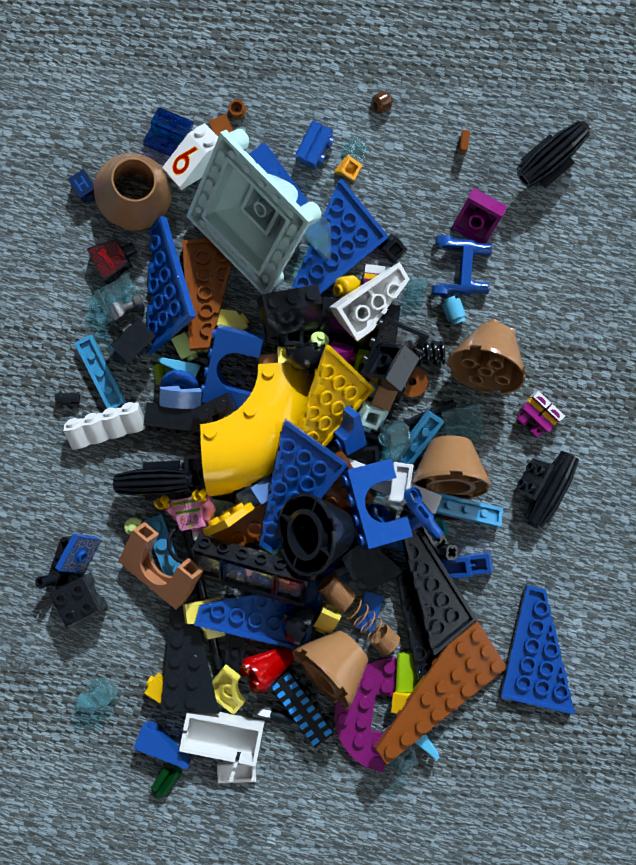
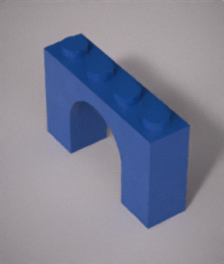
[201,324,265,409]
[341,459,413,550]

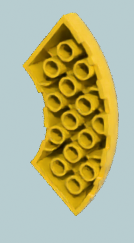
[200,363,316,497]

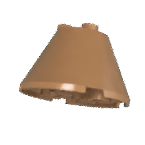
[447,319,526,394]

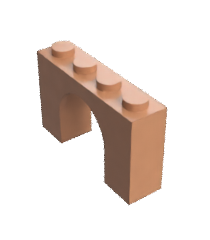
[118,522,204,609]

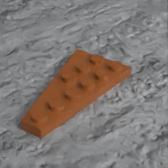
[182,238,233,351]

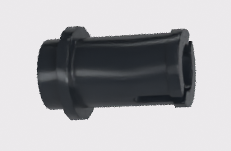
[55,391,80,406]

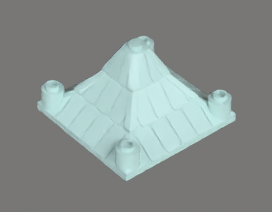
[187,129,321,294]

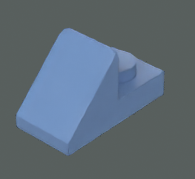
[235,475,272,506]

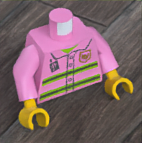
[154,489,216,540]

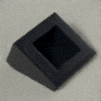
[378,234,407,263]

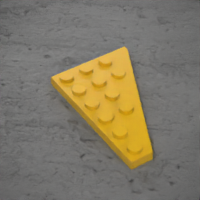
[297,344,375,447]

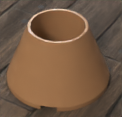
[94,153,172,231]
[411,436,491,499]
[292,631,368,709]

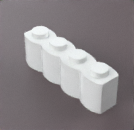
[63,402,146,450]

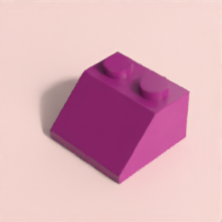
[451,188,507,244]

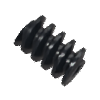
[406,340,446,365]

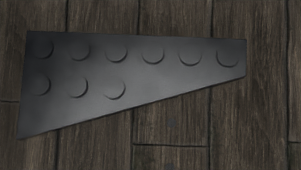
[401,528,478,656]
[396,568,442,683]
[161,593,220,714]

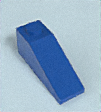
[133,721,191,769]

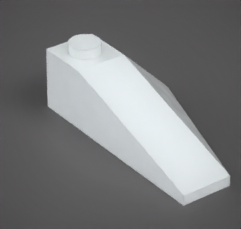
[329,262,410,341]

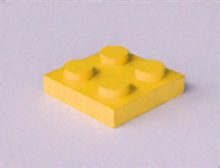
[203,502,255,537]

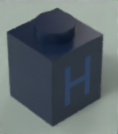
[67,169,95,203]

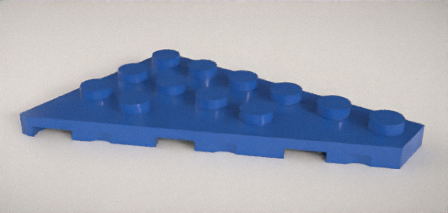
[146,216,196,354]

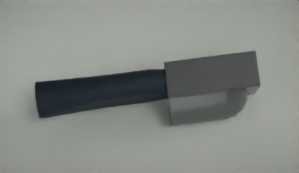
[252,706,295,724]

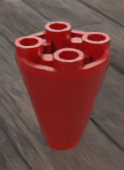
[239,647,294,694]

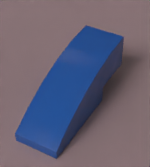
[440,551,494,579]

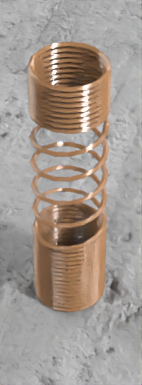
[317,573,400,655]

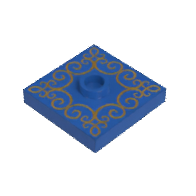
[55,533,101,573]

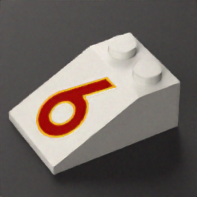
[162,123,218,190]

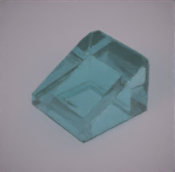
[341,136,369,163]

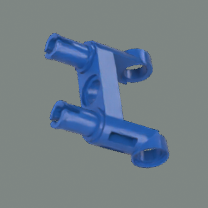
[431,235,492,296]
[367,486,443,549]

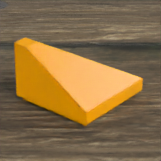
[334,155,363,182]

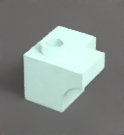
[357,400,388,432]

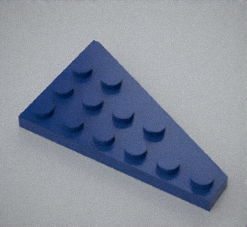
[291,178,389,294]
[259,418,348,555]
[194,578,324,649]
[500,584,575,715]

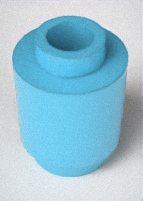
[442,296,466,326]

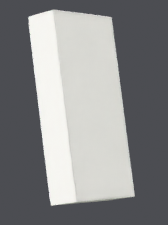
[388,462,414,504]
[217,762,256,783]

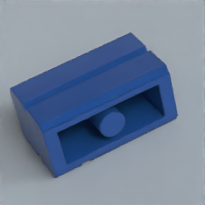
[295,120,335,170]

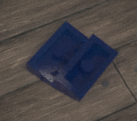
[143,107,194,157]

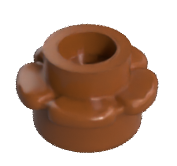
[228,100,247,119]

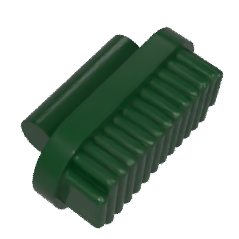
[151,762,183,798]

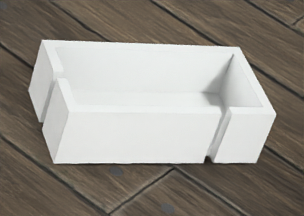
[179,712,265,766]

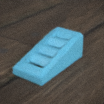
[158,357,201,377]
[415,734,439,760]

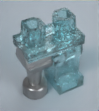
[87,273,146,326]

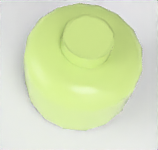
[309,332,329,347]
[124,517,144,536]

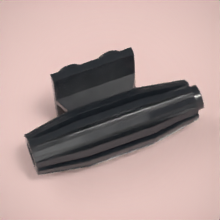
[517,120,590,188]
[515,451,579,529]
[112,460,196,500]

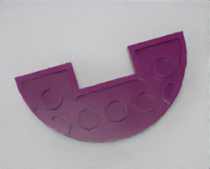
[335,657,397,773]

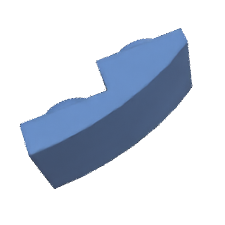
[159,386,202,409]

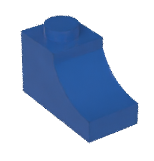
[334,406,367,456]

